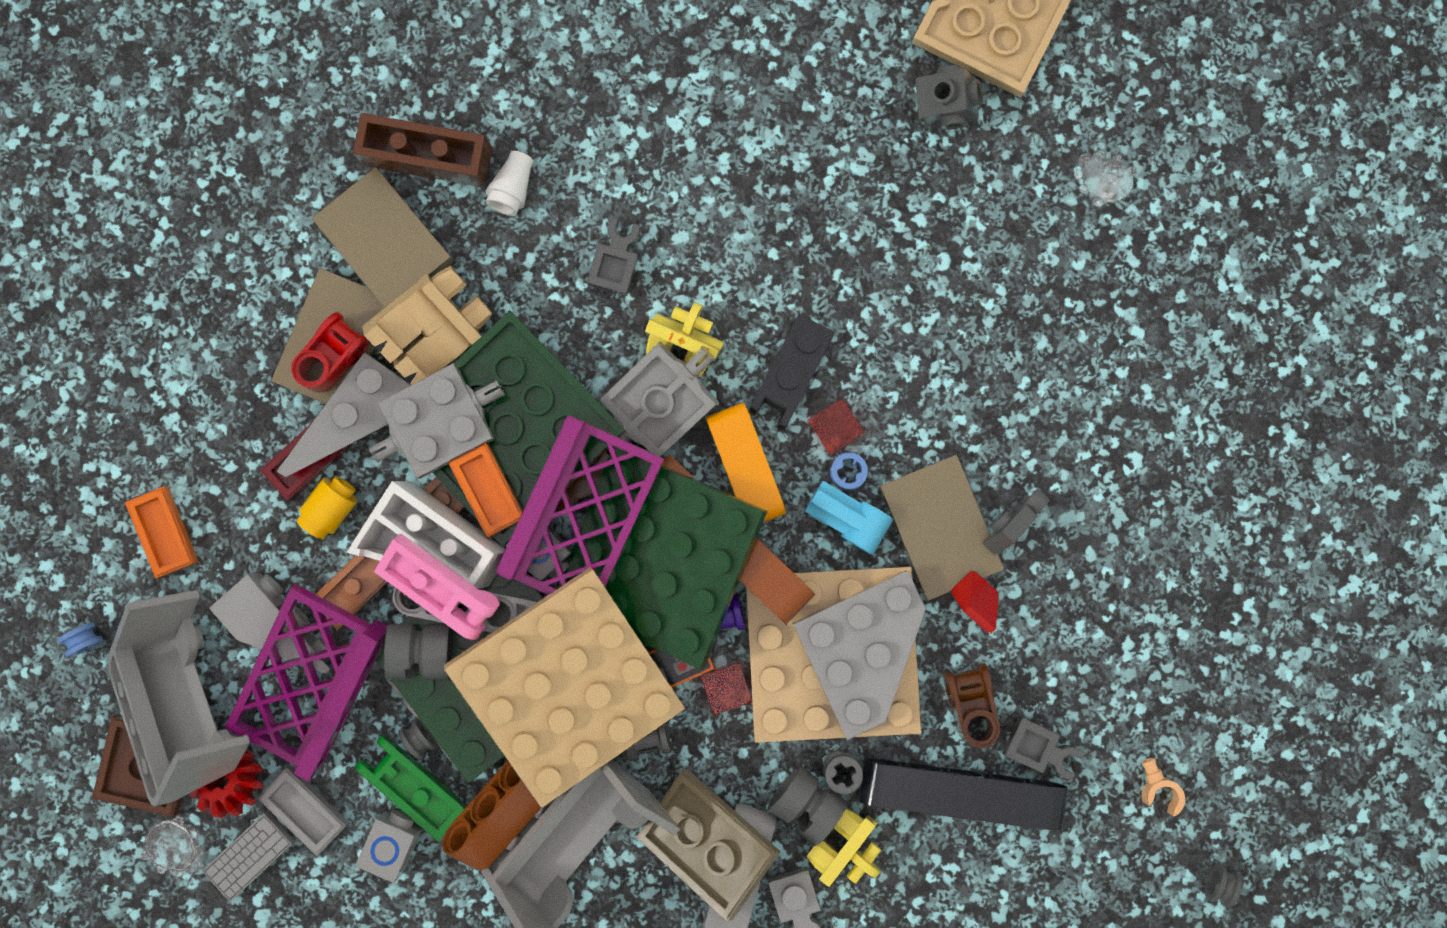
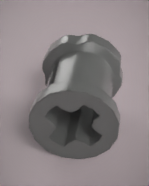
[626,722,671,760]
[822,750,863,794]

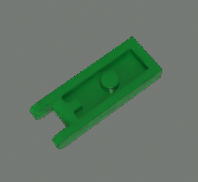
[355,734,468,841]

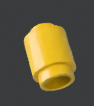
[297,476,358,540]

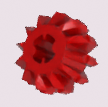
[189,750,265,818]

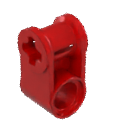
[291,312,371,393]

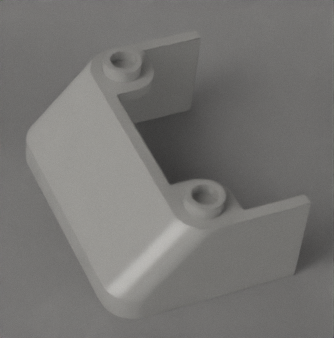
[108,590,250,807]
[481,759,680,928]

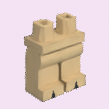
[362,266,492,385]

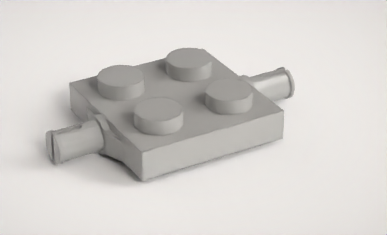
[600,341,718,457]
[369,363,505,479]

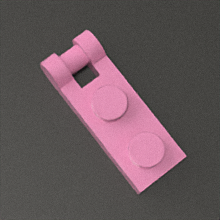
[374,534,500,640]

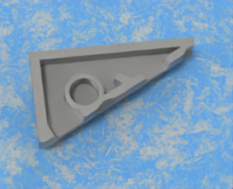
[277,352,411,477]

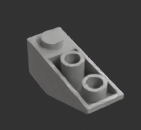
[209,573,334,674]

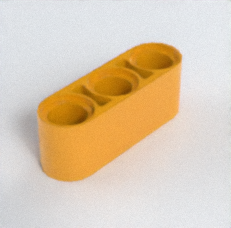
[705,402,787,523]

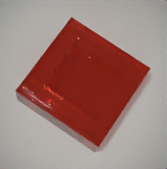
[807,398,864,455]
[700,661,753,715]

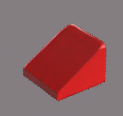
[951,571,999,633]

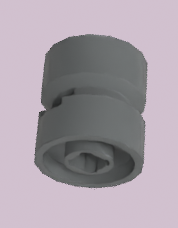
[384,624,452,680]
[768,765,847,846]

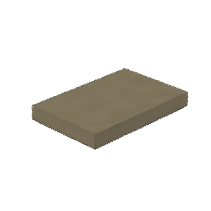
[312,167,454,308]
[271,268,384,404]
[879,454,1004,601]
[636,770,781,922]

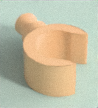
[1142,758,1185,817]

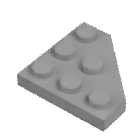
[792,570,926,740]

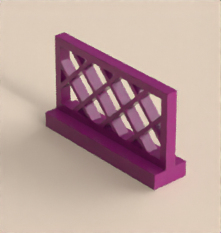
[495,415,665,595]
[225,584,388,782]

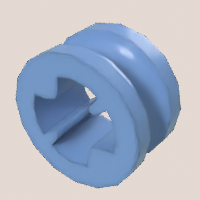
[830,452,868,491]
[57,622,104,658]

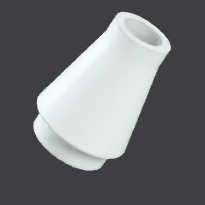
[486,151,533,216]

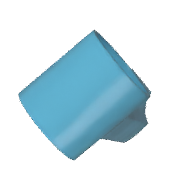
[805,481,894,555]

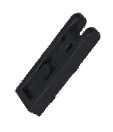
[748,314,835,431]

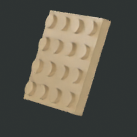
[746,566,921,743]
[444,567,685,808]

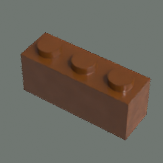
[353,113,493,188]

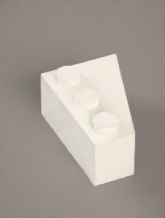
[347,481,506,589]

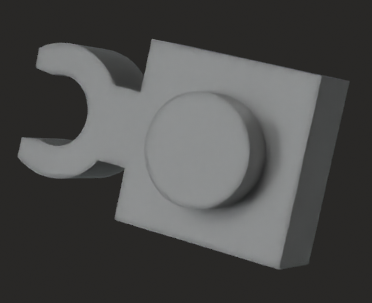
[768,866,821,928]

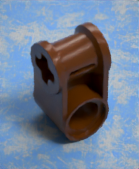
[943,663,1000,748]

